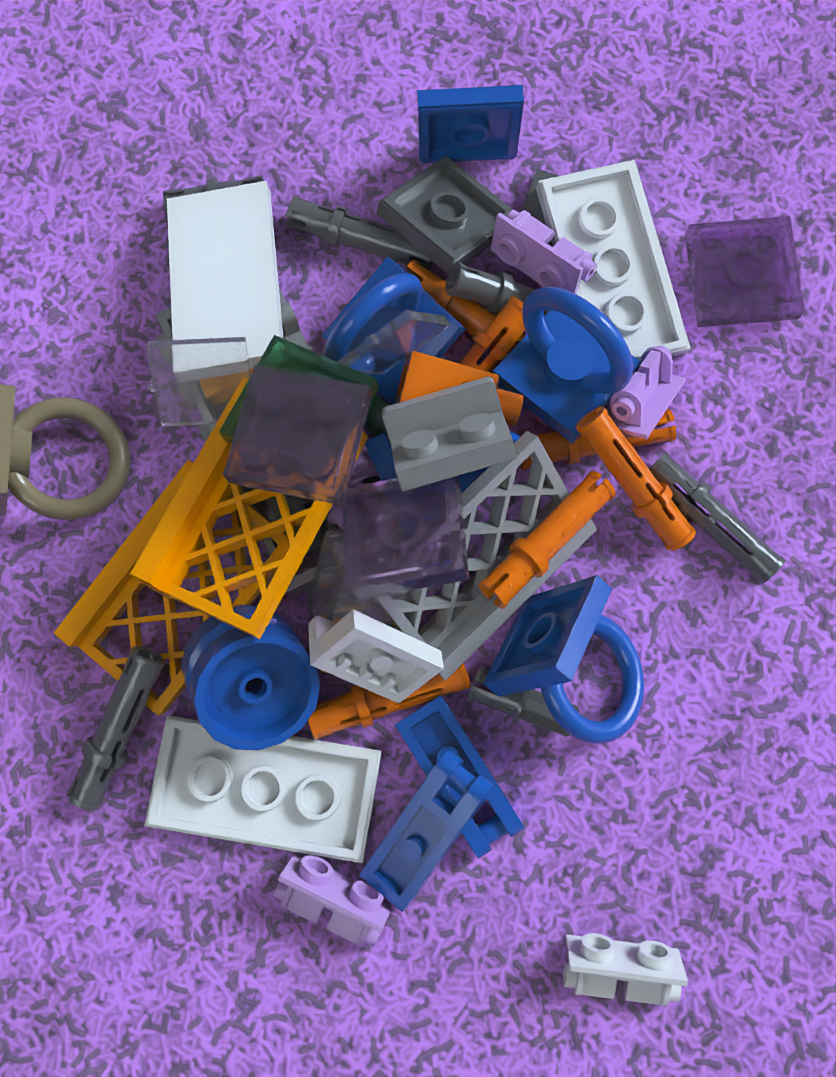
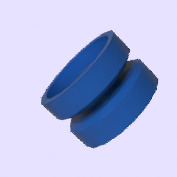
[181,605,320,750]

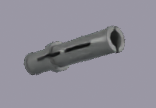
[285,196,433,271]
[649,452,786,585]
[66,646,166,810]

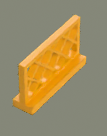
[130,376,368,640]
[54,459,290,716]

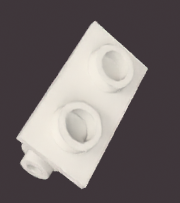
[563,933,688,1007]

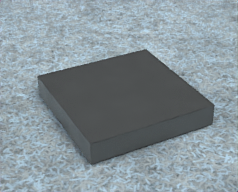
[376,155,513,273]

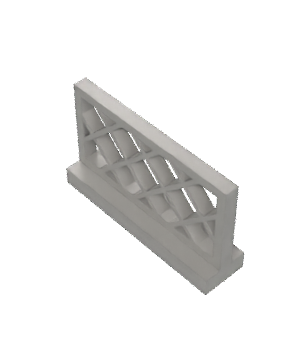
[365,431,597,681]

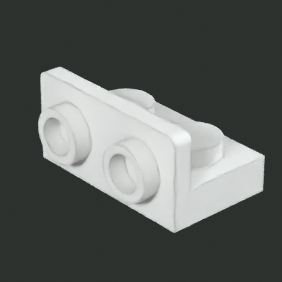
[308,609,444,703]

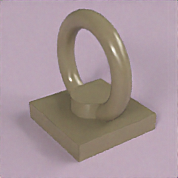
[0,384,131,520]

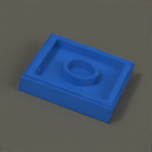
[417,85,524,164]

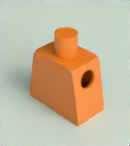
[394,351,523,427]

